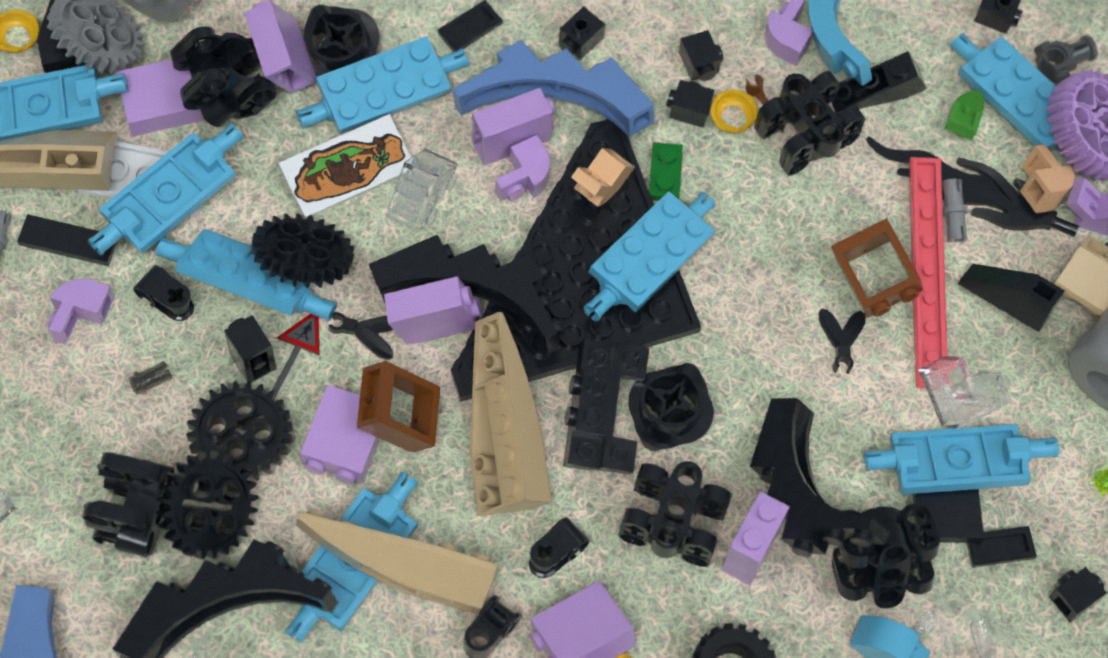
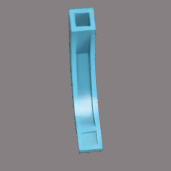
[808,0,872,86]

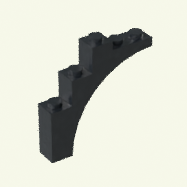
[368,234,563,353]
[750,398,889,557]
[112,539,338,658]

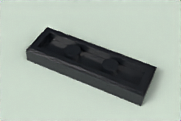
[17,214,118,267]

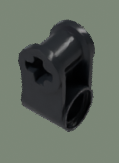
[133,265,194,321]
[529,517,590,578]
[463,595,522,658]

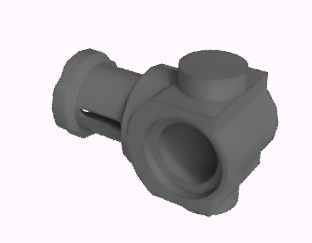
[1034,35,1098,85]

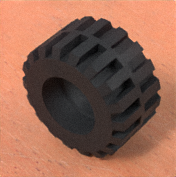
[692,623,776,658]

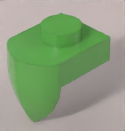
[944,89,984,140]

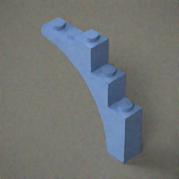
[452,39,654,137]
[0,585,57,658]

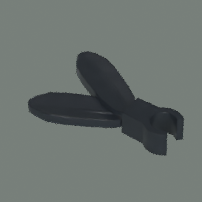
[819,308,866,374]
[328,312,393,360]

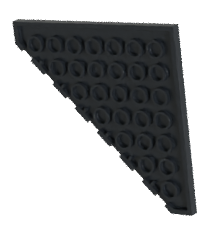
[451,119,701,402]

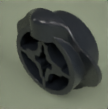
[303,4,380,77]
[628,363,714,451]

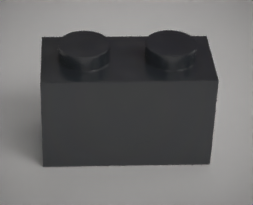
[224,315,276,383]

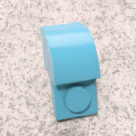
[849,615,930,658]

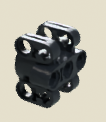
[170,26,277,127]
[754,71,865,176]
[82,452,175,558]
[618,461,732,567]
[832,503,940,609]

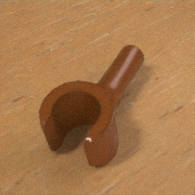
[745,74,769,105]

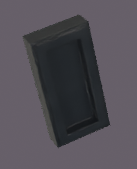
[437,0,503,52]
[966,526,1037,568]

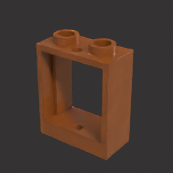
[831,218,923,318]
[357,361,440,452]

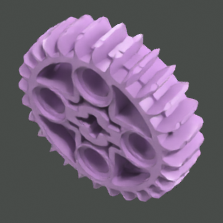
[1046,70,1108,181]

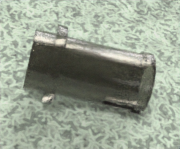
[128,361,172,395]

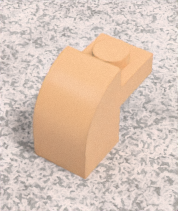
[1020,144,1075,213]
[571,148,635,207]

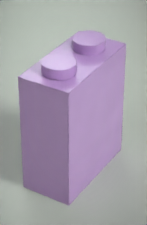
[244,0,316,94]
[116,59,204,137]
[472,88,555,166]
[384,276,482,345]
[300,385,380,484]
[722,491,790,586]
[529,581,637,658]

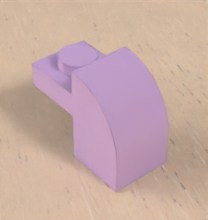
[765,0,813,66]
[495,135,550,201]
[1067,178,1108,236]
[48,279,114,345]

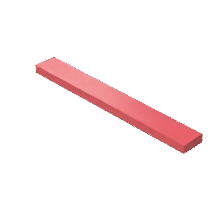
[909,157,949,389]

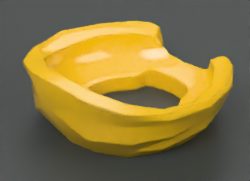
[0,9,39,54]
[710,89,758,134]

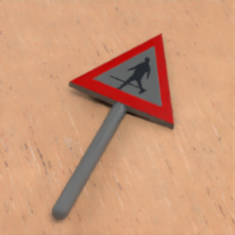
[272,314,320,396]

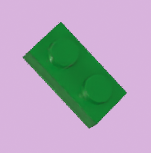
[649,142,683,201]

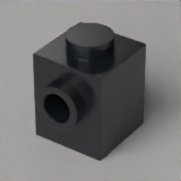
[974,0,1023,34]
[558,6,606,60]
[678,30,724,81]
[666,80,715,128]
[1049,567,1107,623]

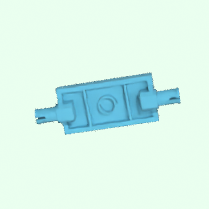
[950,33,1060,150]
[296,36,469,134]
[0,65,128,140]
[88,123,244,255]
[583,191,716,321]
[156,229,337,321]
[864,424,1059,495]
[285,472,418,643]

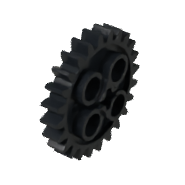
[251,213,354,288]
[186,380,293,481]
[156,451,259,560]

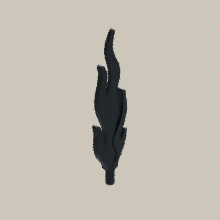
[866,136,1079,237]

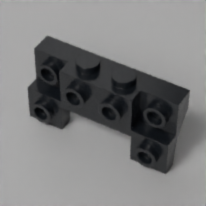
[563,339,649,475]

